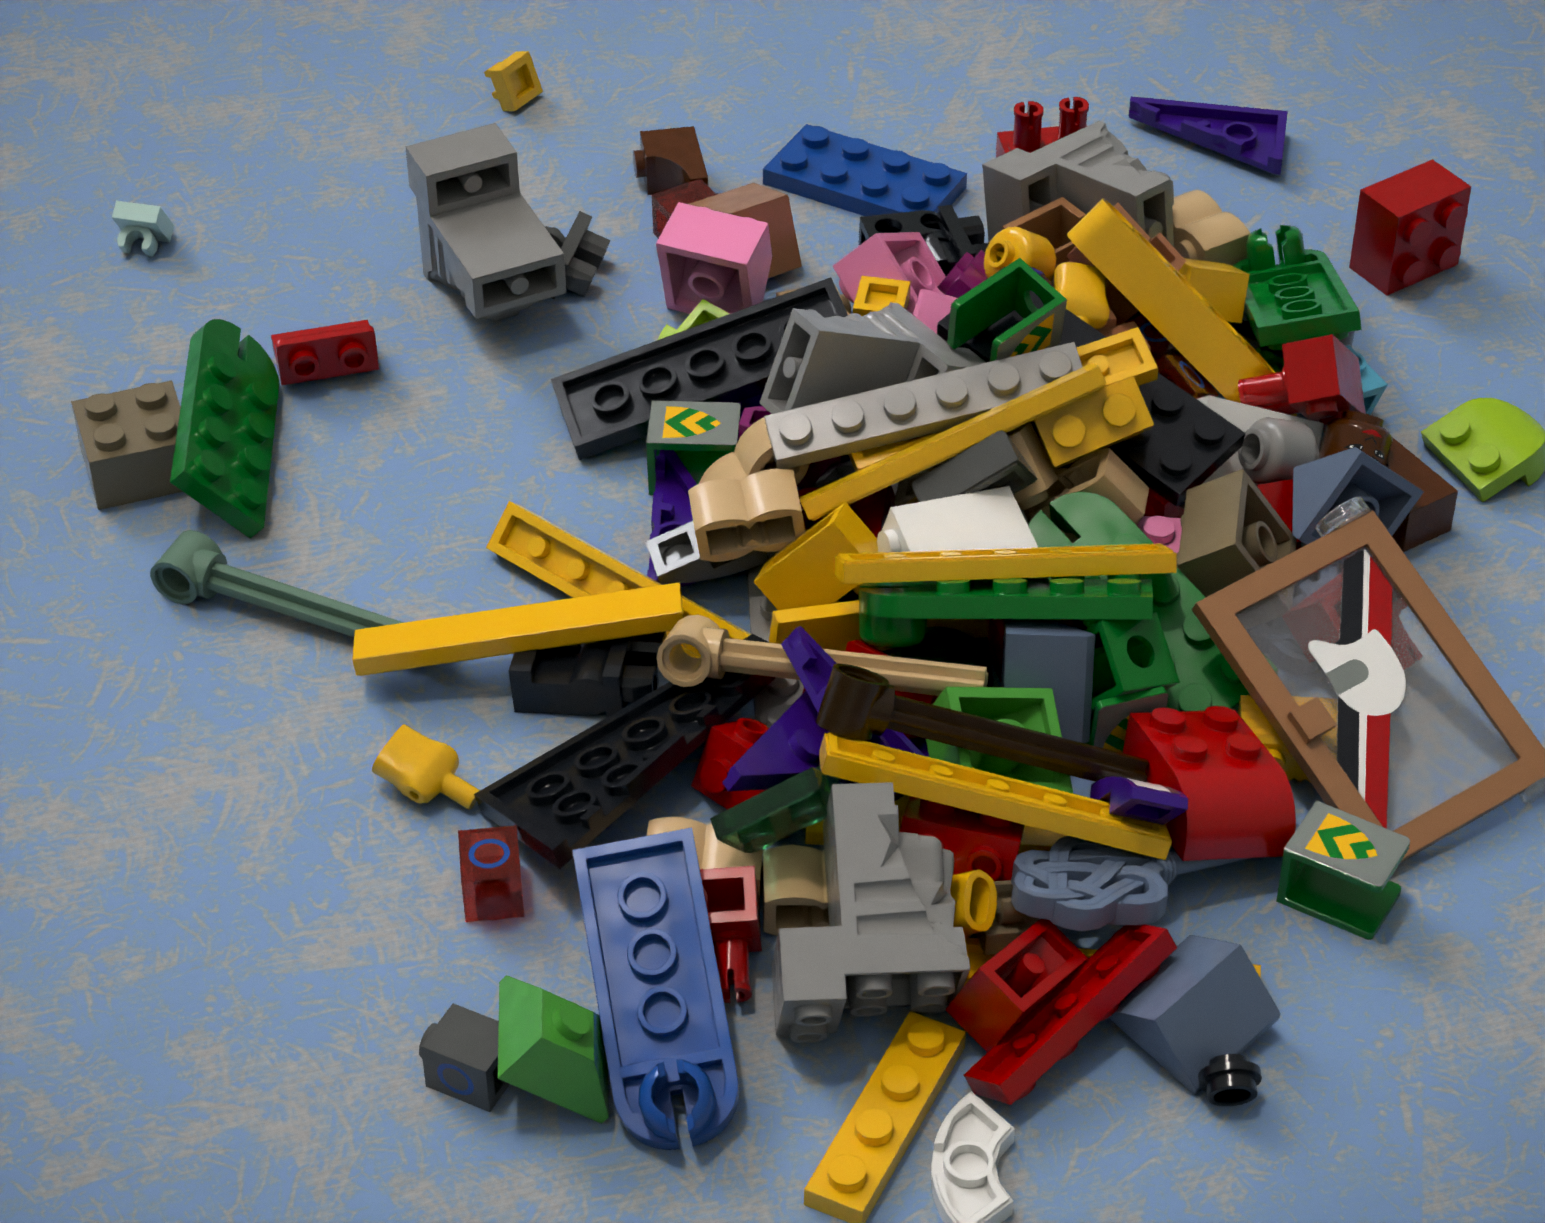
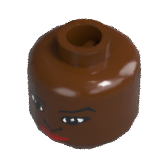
[1319,411,1393,466]

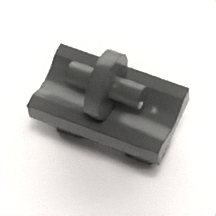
[545,211,610,299]

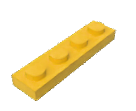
[804,1011,966,1223]

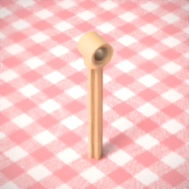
[656,615,988,696]

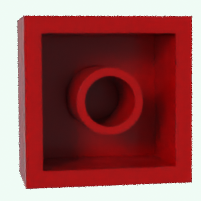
[1349,159,1472,296]

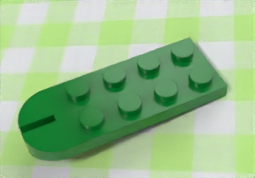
[1233,225,1362,350]
[170,319,279,538]
[1028,492,1277,711]
[859,574,1153,648]

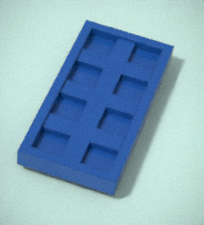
[763,124,967,216]

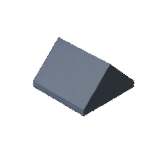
[1292,447,1424,567]
[1001,619,1095,743]
[1109,935,1281,1095]

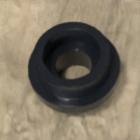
[1198,1054,1262,1106]

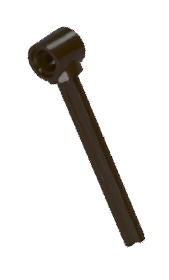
[816,663,1149,782]

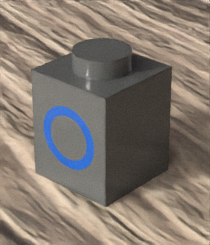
[419,1003,510,1112]

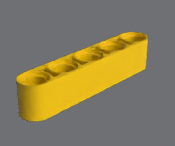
[1067,198,1276,403]

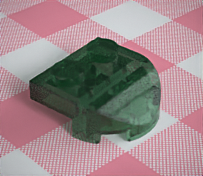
[710,766,842,853]

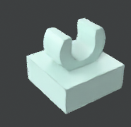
[112,200,174,257]

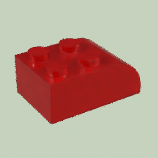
[1122,706,1296,861]

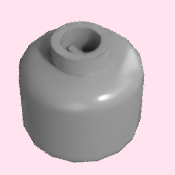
[1238,417,1319,484]

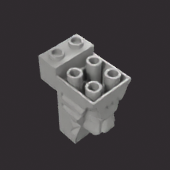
[982,121,1174,247]
[405,123,566,321]
[760,302,986,414]
[771,782,970,1043]

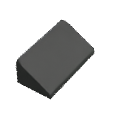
[912,430,1037,502]

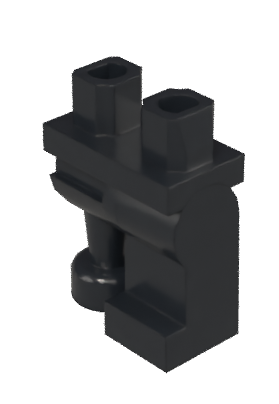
[858,205,989,276]
[508,631,667,717]

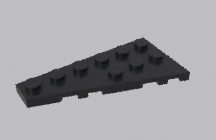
[474,634,776,869]

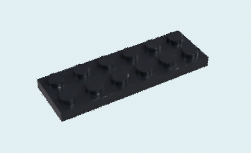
[937,267,1245,507]
[550,277,848,460]

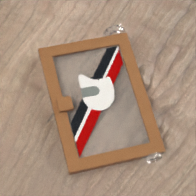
[1192,496,1545,863]

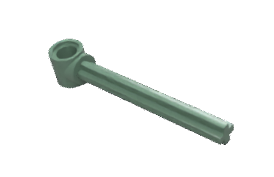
[150,530,404,637]

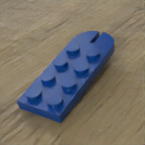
[572,827,740,1150]

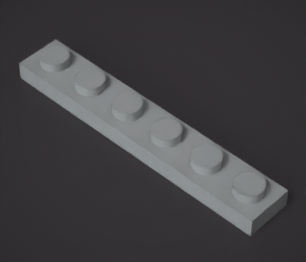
[764,342,1083,469]

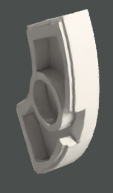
[931,1091,1015,1223]

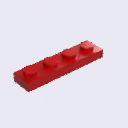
[964,924,1177,1105]

